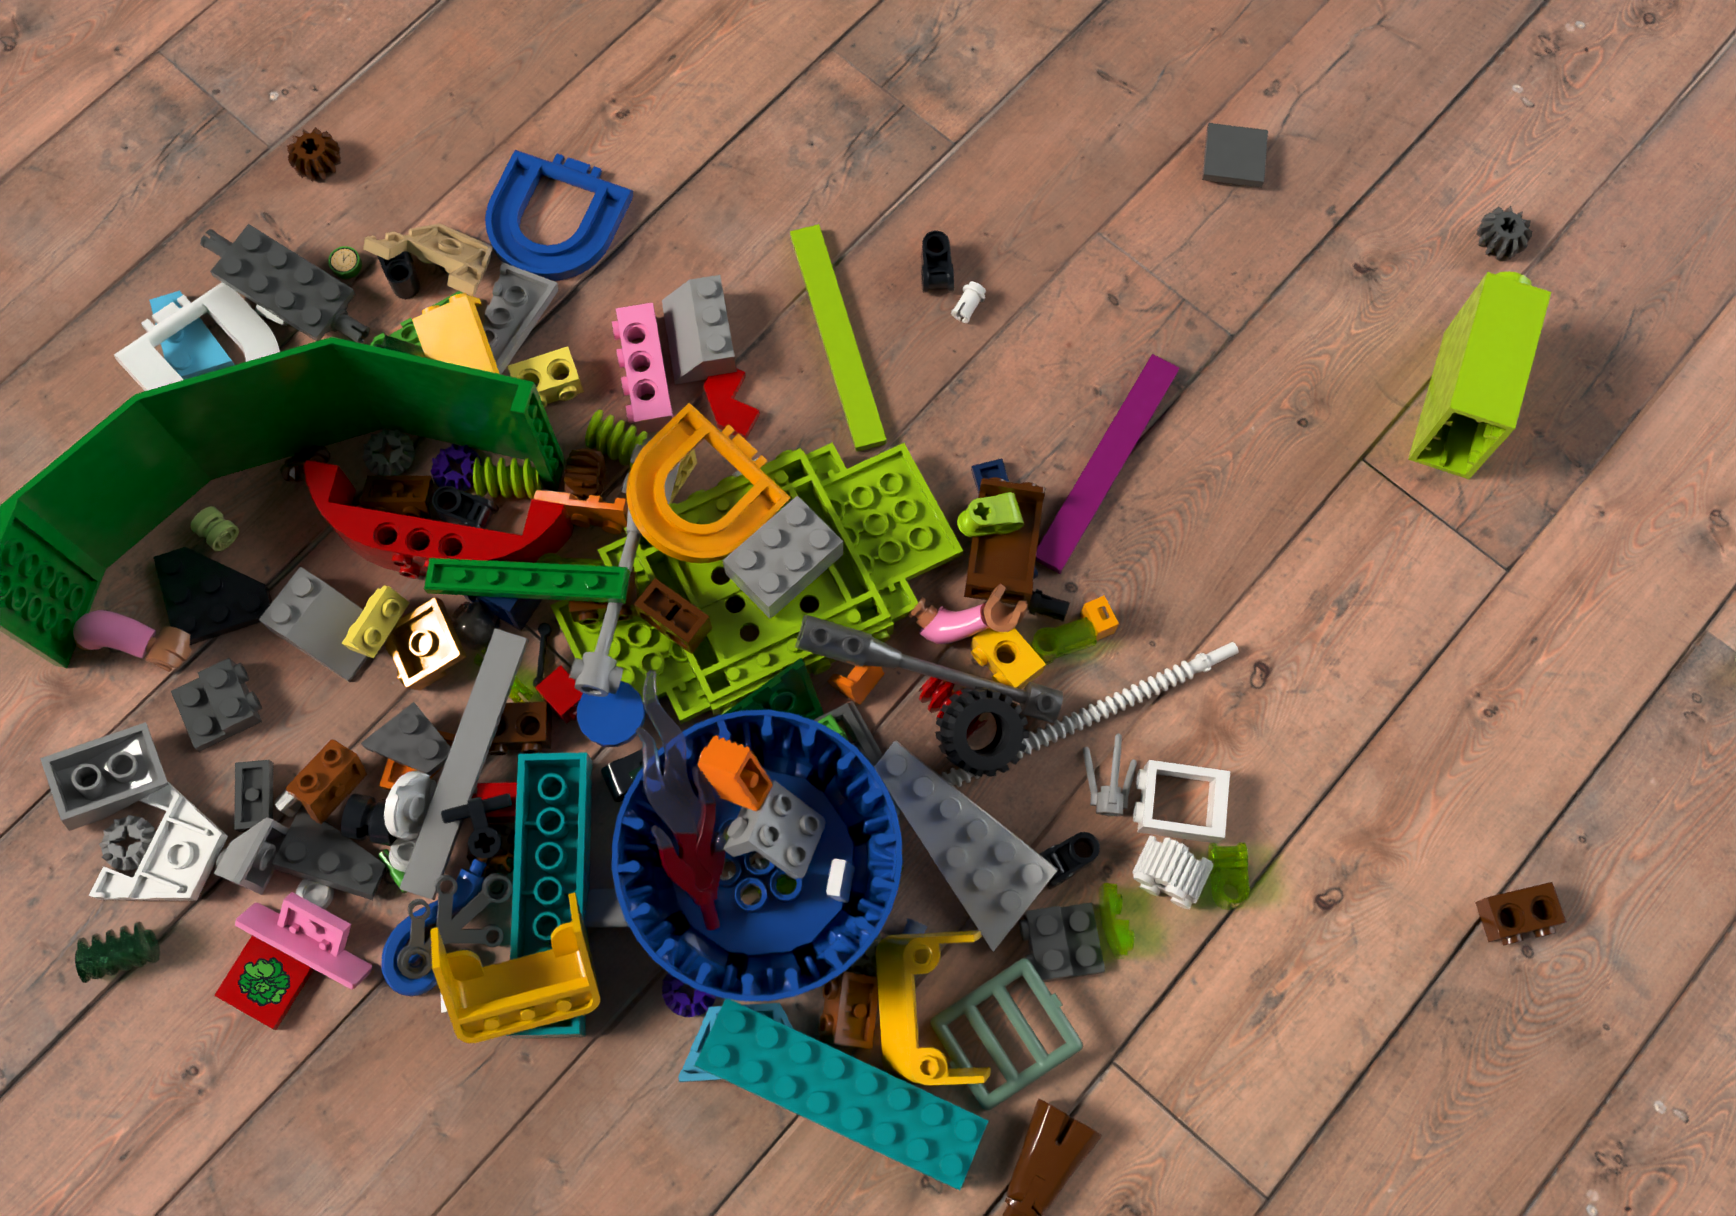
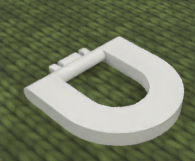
[114,282,280,391]

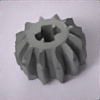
[1476,206,1533,260]

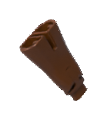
[1002,1099,1102,1216]

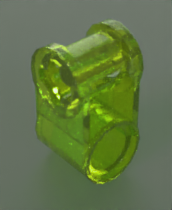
[1208,842,1250,910]

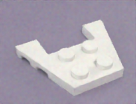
[89,782,228,901]

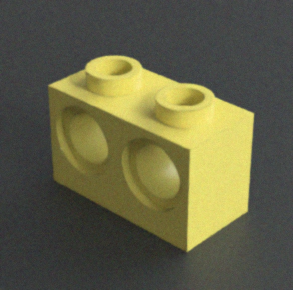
[508,346,584,407]

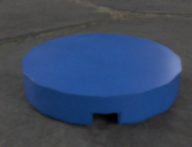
[577,681,645,747]

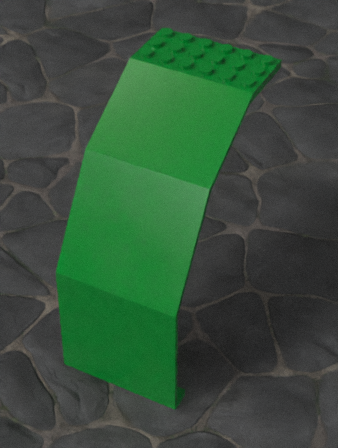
[0,337,566,668]

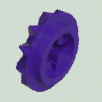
[430,443,483,491]
[662,972,717,1017]

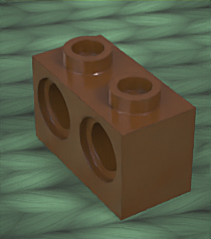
[634,578,712,654]
[488,701,552,755]
[1475,882,1566,946]

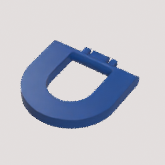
[485,150,633,281]

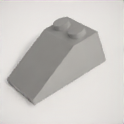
[259,567,368,682]
[40,722,169,831]

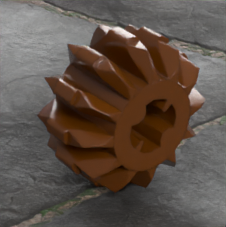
[287,127,341,182]
[564,448,606,501]

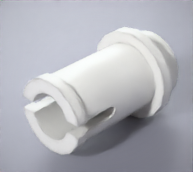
[951,281,986,323]

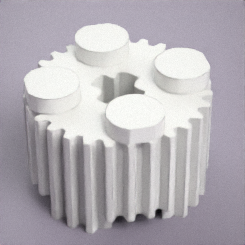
[1132,836,1213,910]

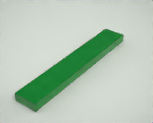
[424,558,630,603]

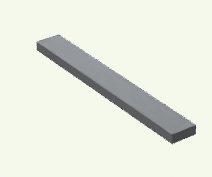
[399,628,529,900]

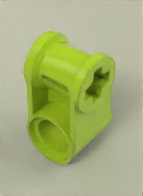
[957,492,1024,537]

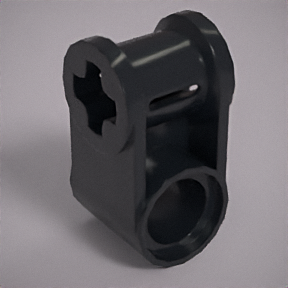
[921,230,954,293]
[377,251,420,299]
[432,486,499,529]
[601,746,659,802]
[1039,832,1100,889]

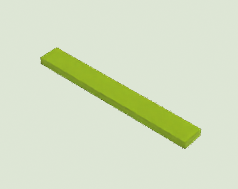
[790,224,887,452]

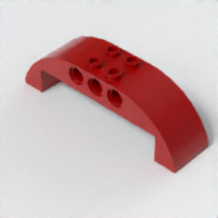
[304,460,574,579]

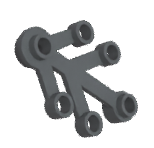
[397,873,512,979]

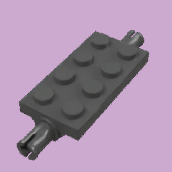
[200,224,370,343]

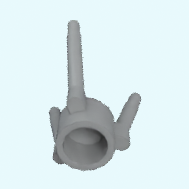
[1083,734,1137,816]

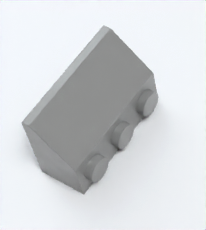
[662,275,737,384]

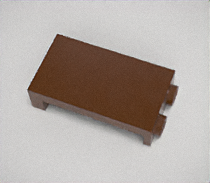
[964,477,1046,607]

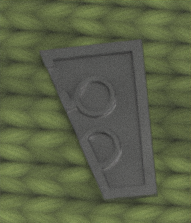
[272,805,386,900]

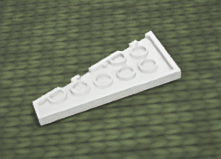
[874,741,1058,952]

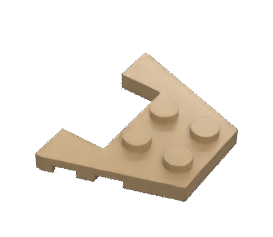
[363,223,493,296]

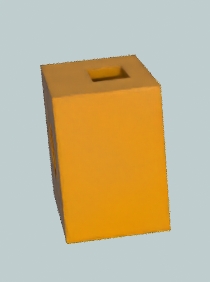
[1080,595,1119,642]

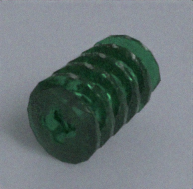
[75,921,160,983]

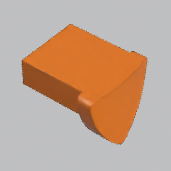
[827,665,885,705]

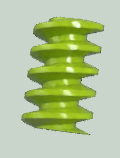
[585,409,648,467]
[473,457,543,499]

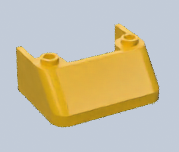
[430,893,600,1043]
[876,930,991,1085]

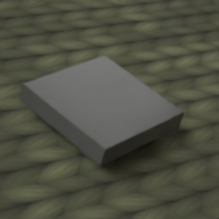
[1202,123,1268,188]

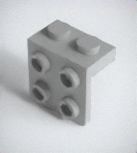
[723,780,825,879]

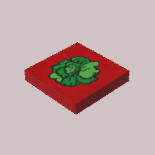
[214,935,314,1030]

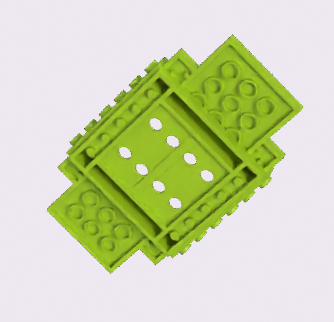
[550,442,963,724]

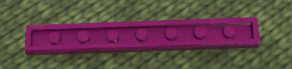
[1035,354,1180,574]

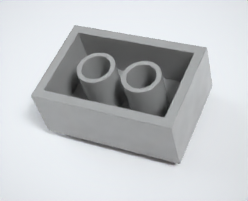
[723,495,843,619]

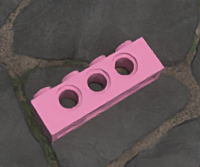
[612,303,673,435]

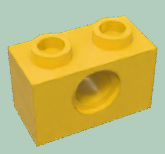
[971,627,1046,690]

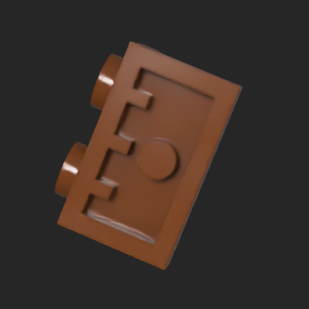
[286,739,367,824]
[818,971,878,1049]

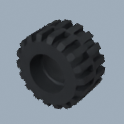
[935,687,1029,777]

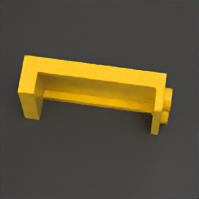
[412,293,500,374]

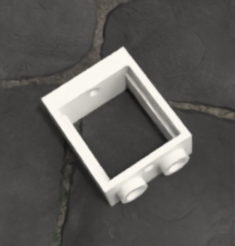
[1133,760,1230,844]

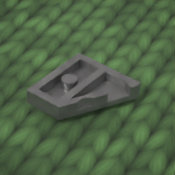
[361,702,451,776]

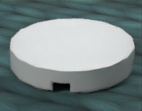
[384,771,437,840]

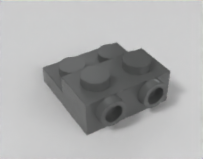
[171,658,262,752]
[1019,902,1105,982]

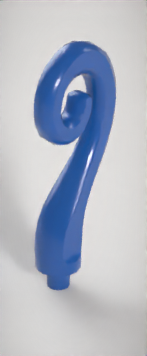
[381,858,487,996]

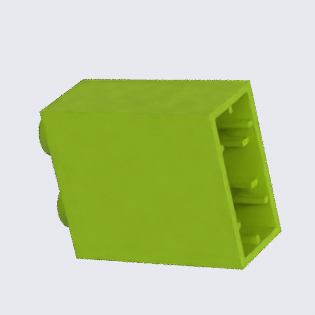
[1408,271,1551,479]

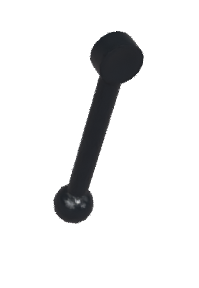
[533,623,552,687]

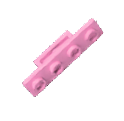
[235,892,373,989]

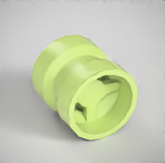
[191,506,239,551]

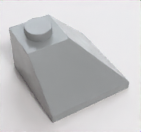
[214,817,289,895]

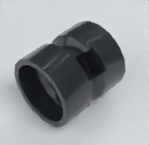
[341,793,398,846]

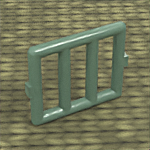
[930,958,1083,1111]

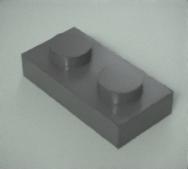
[234,760,274,832]

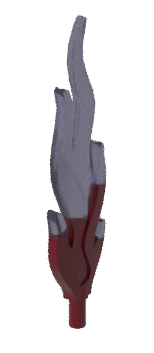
[636,670,726,930]

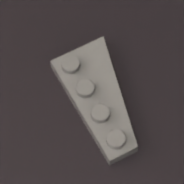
[483,262,558,374]

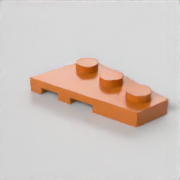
[533,490,628,534]

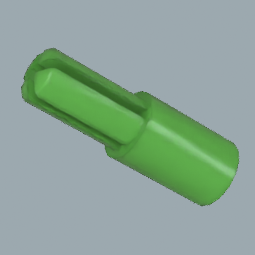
[378,849,407,893]

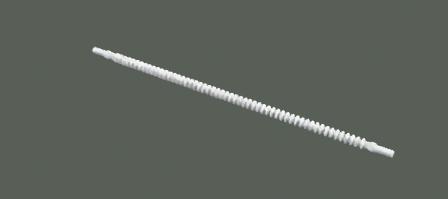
[720,642,1239,880]

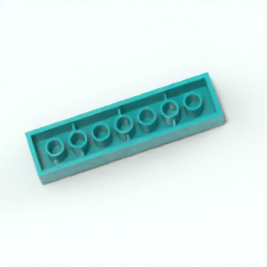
[507,752,593,1039]
[694,998,988,1190]

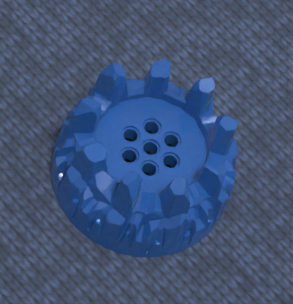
[612,710,902,1002]

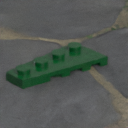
[724,658,824,720]

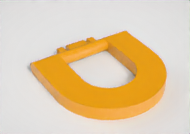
[626,403,791,563]

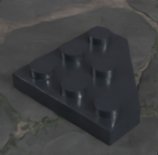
[153,547,272,645]

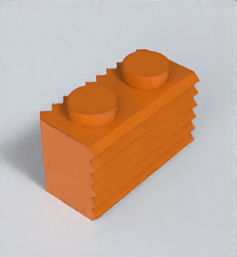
[698,735,773,811]

